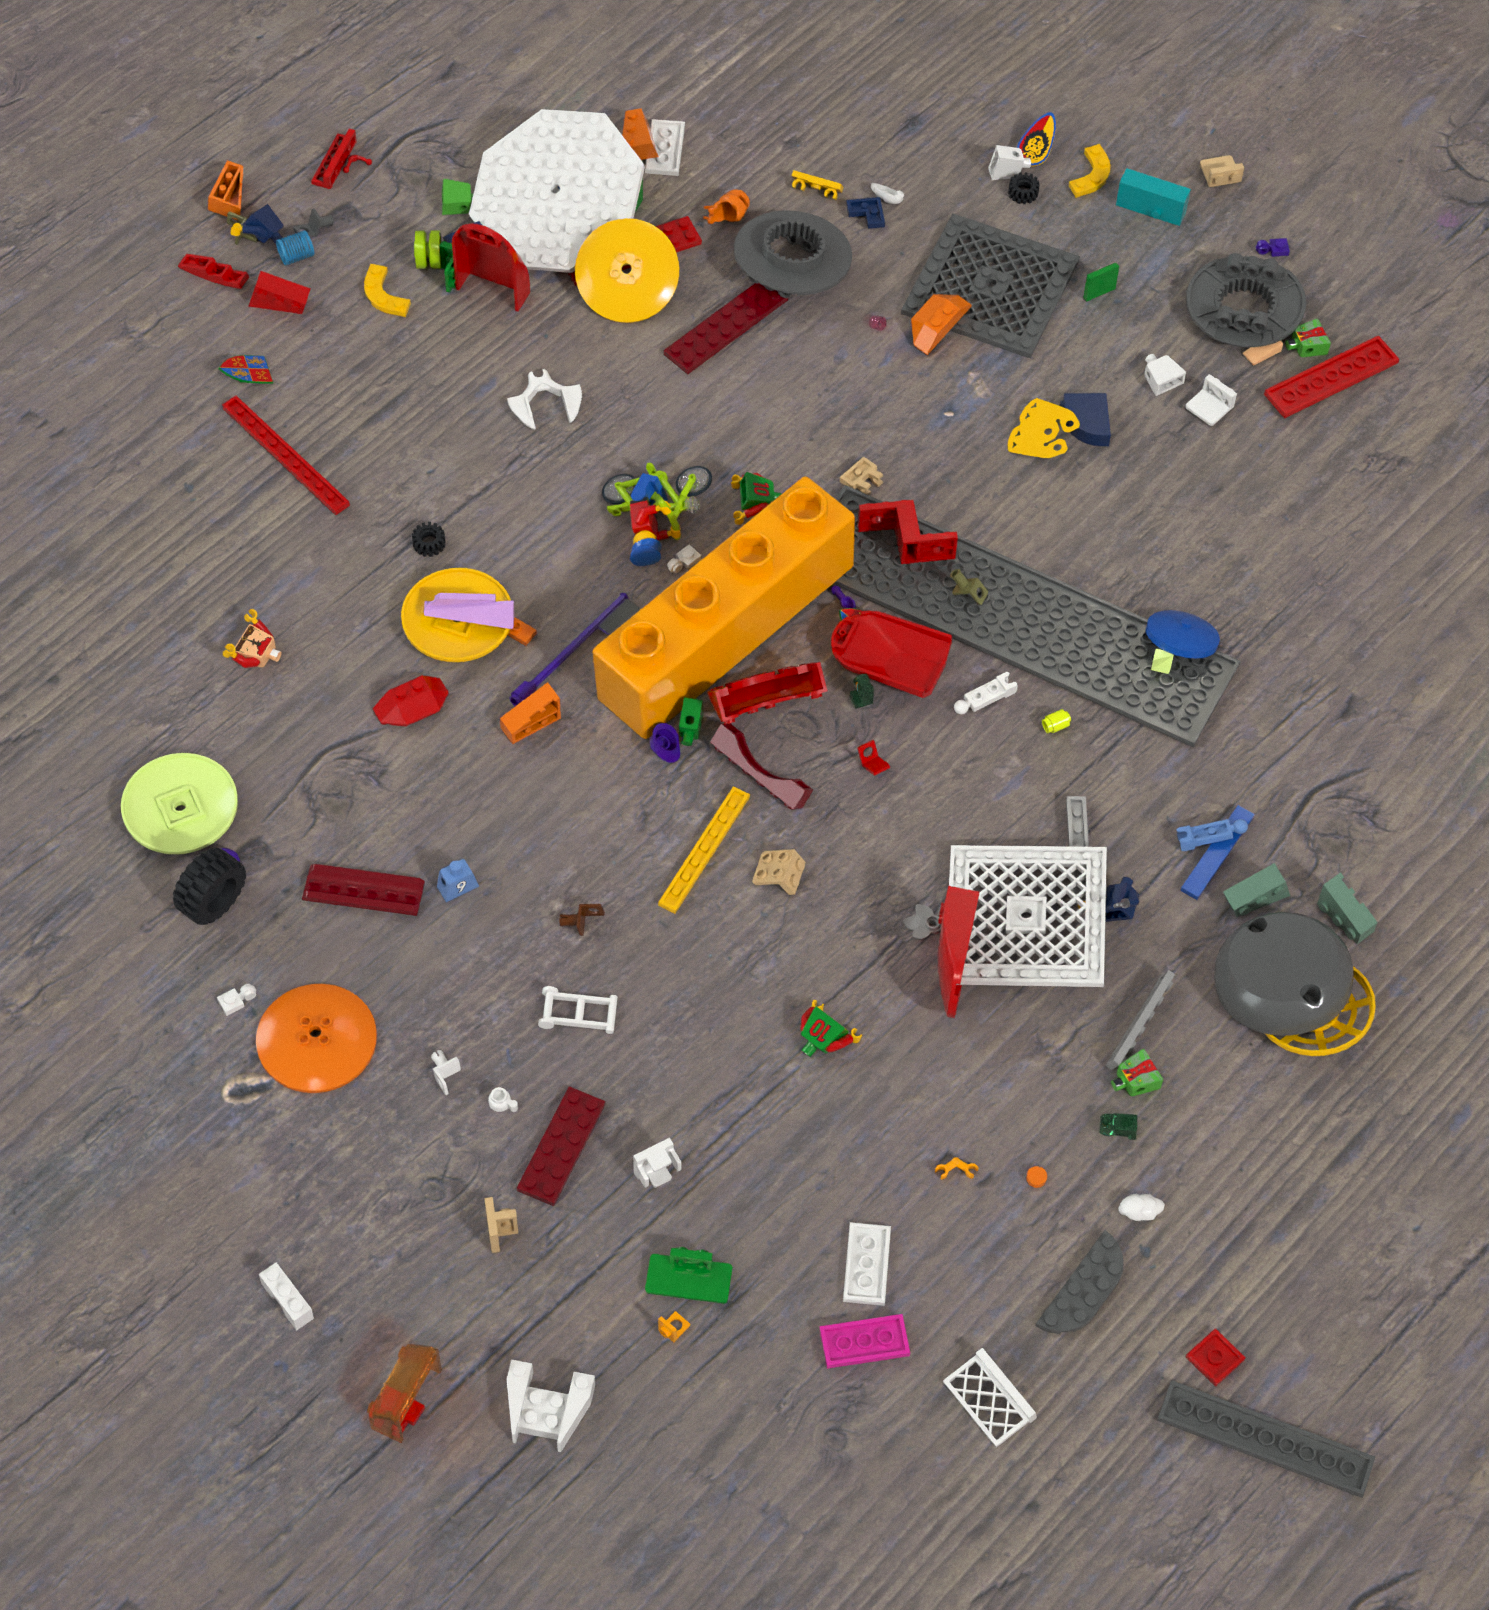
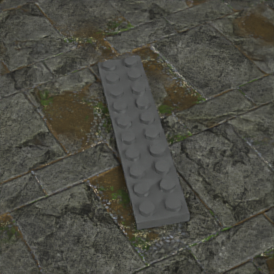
[1157,1380,1375,1498]

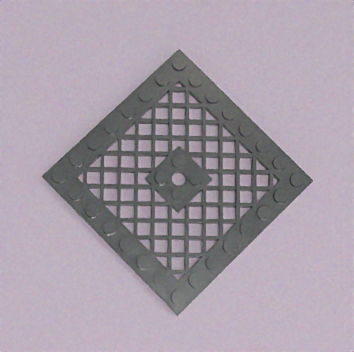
[901,213,1080,359]

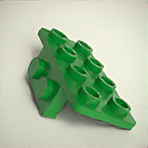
[645,1247,733,1304]

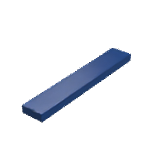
[1180,805,1255,900]

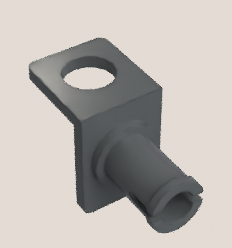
[293,209,334,239]

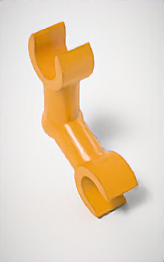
[935,1157,979,1180]

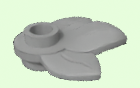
[903,904,942,939]

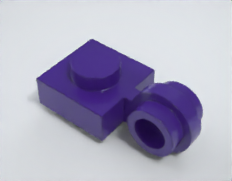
[1256,238,1290,257]

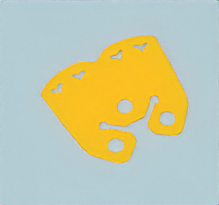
[1007,398,1080,458]

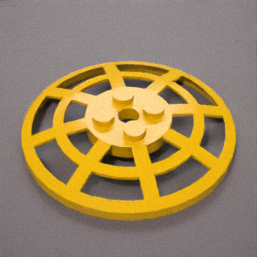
[1264,966,1376,1056]

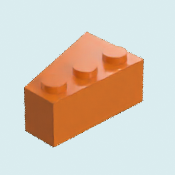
[622,108,659,160]

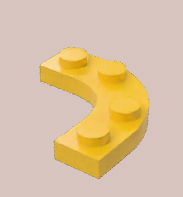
[1069,144,1111,198]
[364,264,411,317]

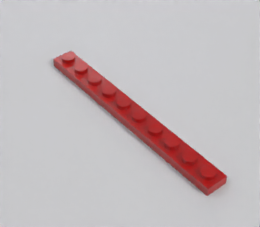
[222,396,350,515]

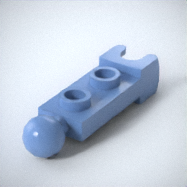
[1176,819,1248,851]

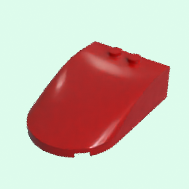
[452,224,530,312]
[937,886,980,1019]

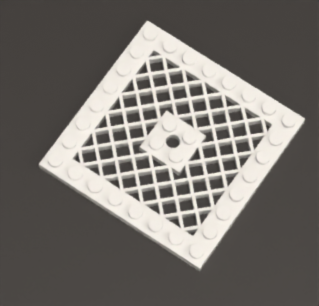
[949,845,1107,987]

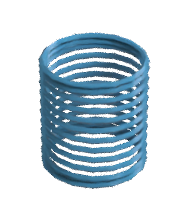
[276,230,315,266]

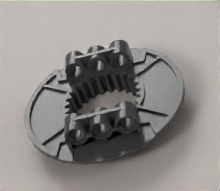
[734,210,852,298]
[1186,253,1306,347]

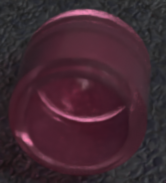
[869,315,887,331]

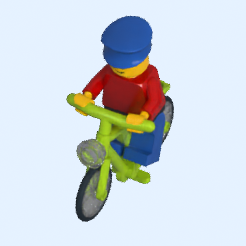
[602,463,712,566]

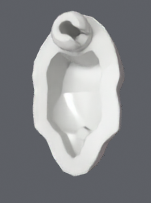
[871,183,904,204]
[1118,1193,1165,1221]

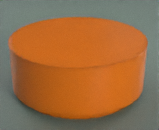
[1026,1166,1047,1188]

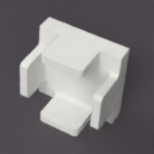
[633,1138,681,1188]

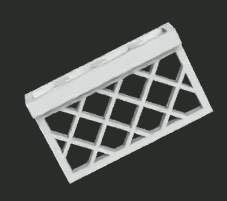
[943,1348,1037,1448]

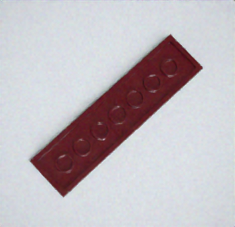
[664,283,788,375]

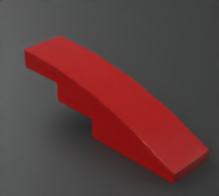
[178,254,249,289]

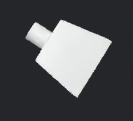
[989,145,1031,180]
[1144,354,1186,396]

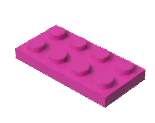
[819,1314,910,1369]

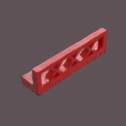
[311,128,357,189]

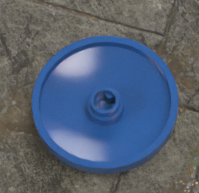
[1146,610,1220,658]

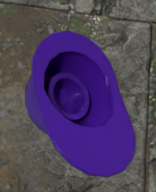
[650,723,680,763]

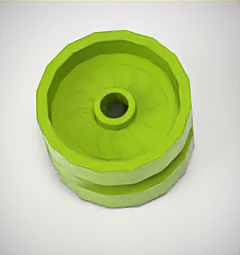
[414,230,441,269]

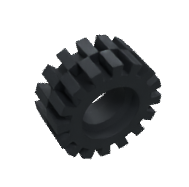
[1008,172,1040,204]
[412,522,446,557]

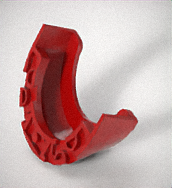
[707,662,828,724]

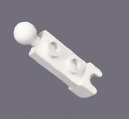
[954,672,1017,715]

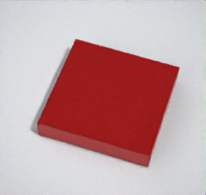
[1185,1328,1246,1387]

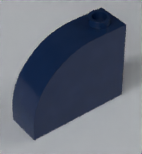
[1060,393,1111,446]

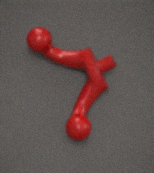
[343,155,372,173]

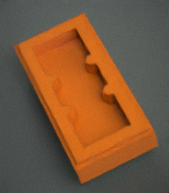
[508,617,537,646]

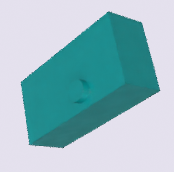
[1116,168,1191,226]

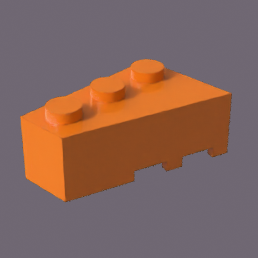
[208,160,243,221]
[500,682,561,744]

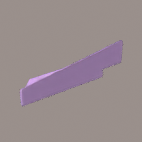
[424,593,514,629]

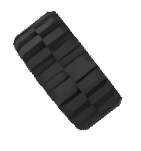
[173,848,246,925]

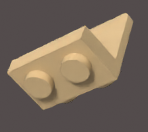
[1200,155,1244,187]
[752,849,806,895]

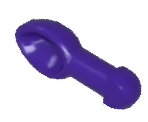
[831,585,856,609]

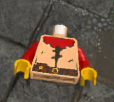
[223,609,281,668]

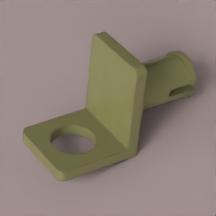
[227,211,259,245]
[950,569,988,605]

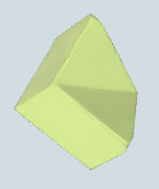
[1151,649,1174,674]

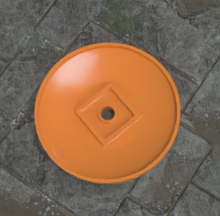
[256,984,377,1093]

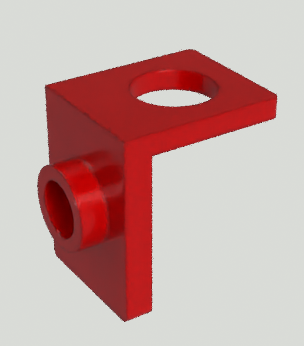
[857,740,890,776]

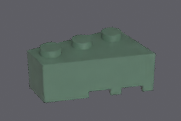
[1223,863,1291,917]
[1317,872,1378,944]

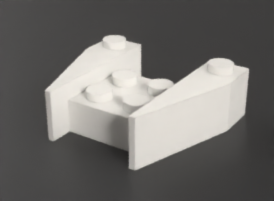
[507,1360,595,1452]

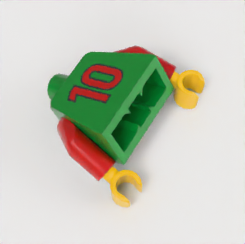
[731,472,782,525]
[800,1000,862,1057]

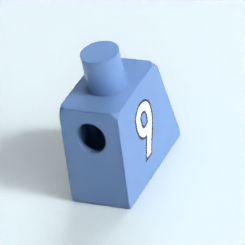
[437,859,479,902]

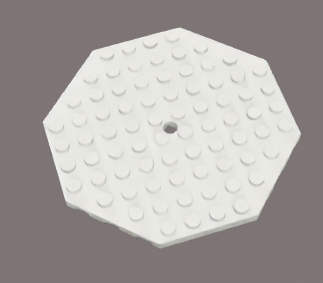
[469,109,645,273]

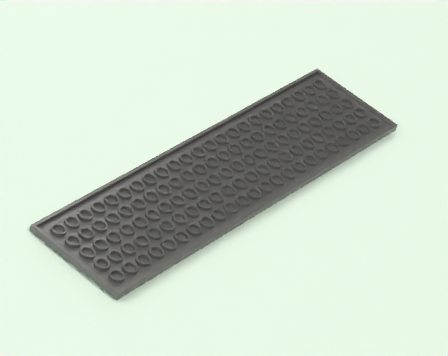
[833,485,1241,747]

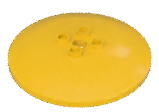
[575,218,679,323]
[401,568,511,662]

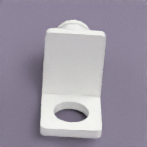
[431,1050,461,1095]

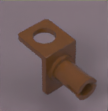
[559,904,605,936]

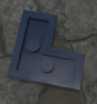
[846,197,885,229]

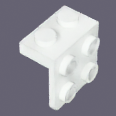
[1186,374,1237,426]

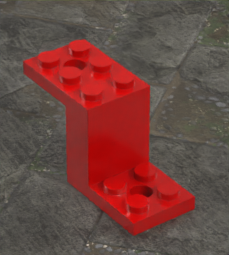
[857,500,958,564]

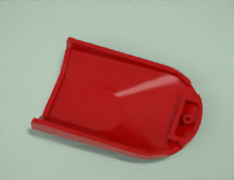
[831,611,952,698]

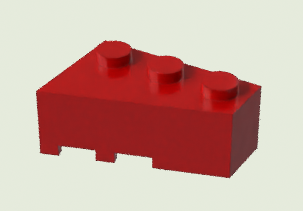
[248,271,311,314]

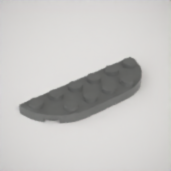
[1036,1230,1124,1334]

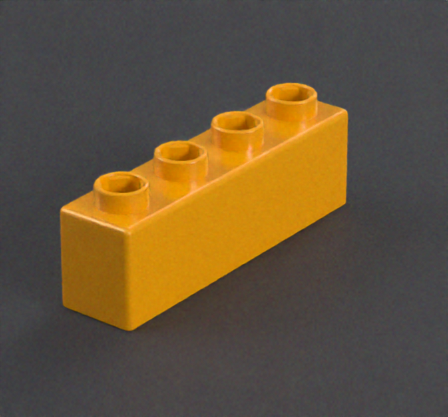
[592,476,855,739]

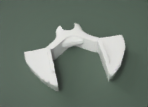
[507,369,582,430]

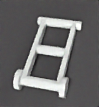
[538,986,618,1034]

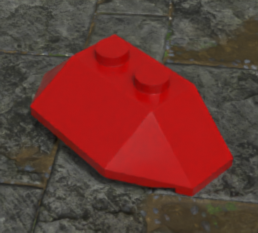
[373,675,449,726]

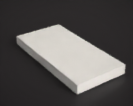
[645,119,685,176]
[843,1222,891,1306]

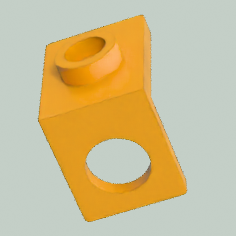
[658,1311,690,1343]

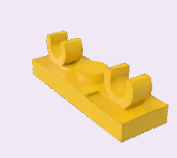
[792,170,844,200]

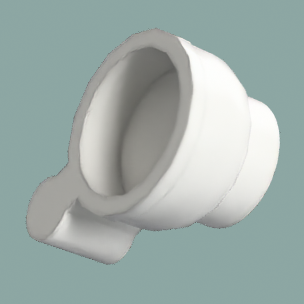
[488,1087,518,1112]

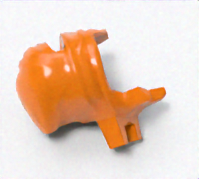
[703,189,750,224]

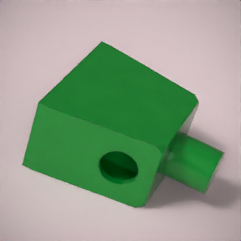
[679,697,704,746]

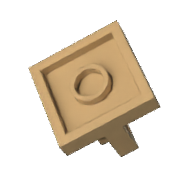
[484,1197,518,1253]

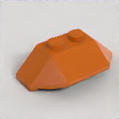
[911,294,972,355]

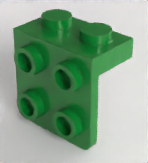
[439,241,456,293]

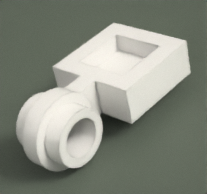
[667,545,701,574]
[217,984,256,1016]

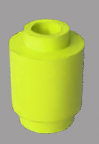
[1042,709,1071,733]

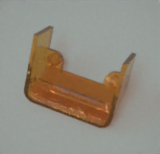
[367,1344,442,1443]

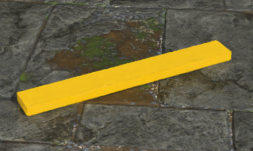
[658,786,750,914]

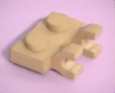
[840,457,883,495]

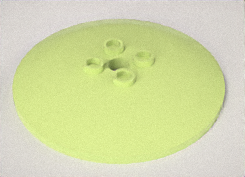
[121,753,238,854]

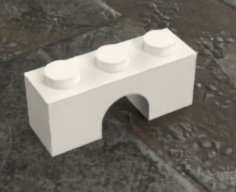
[259,1263,314,1331]

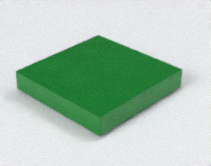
[1083,263,1120,302]

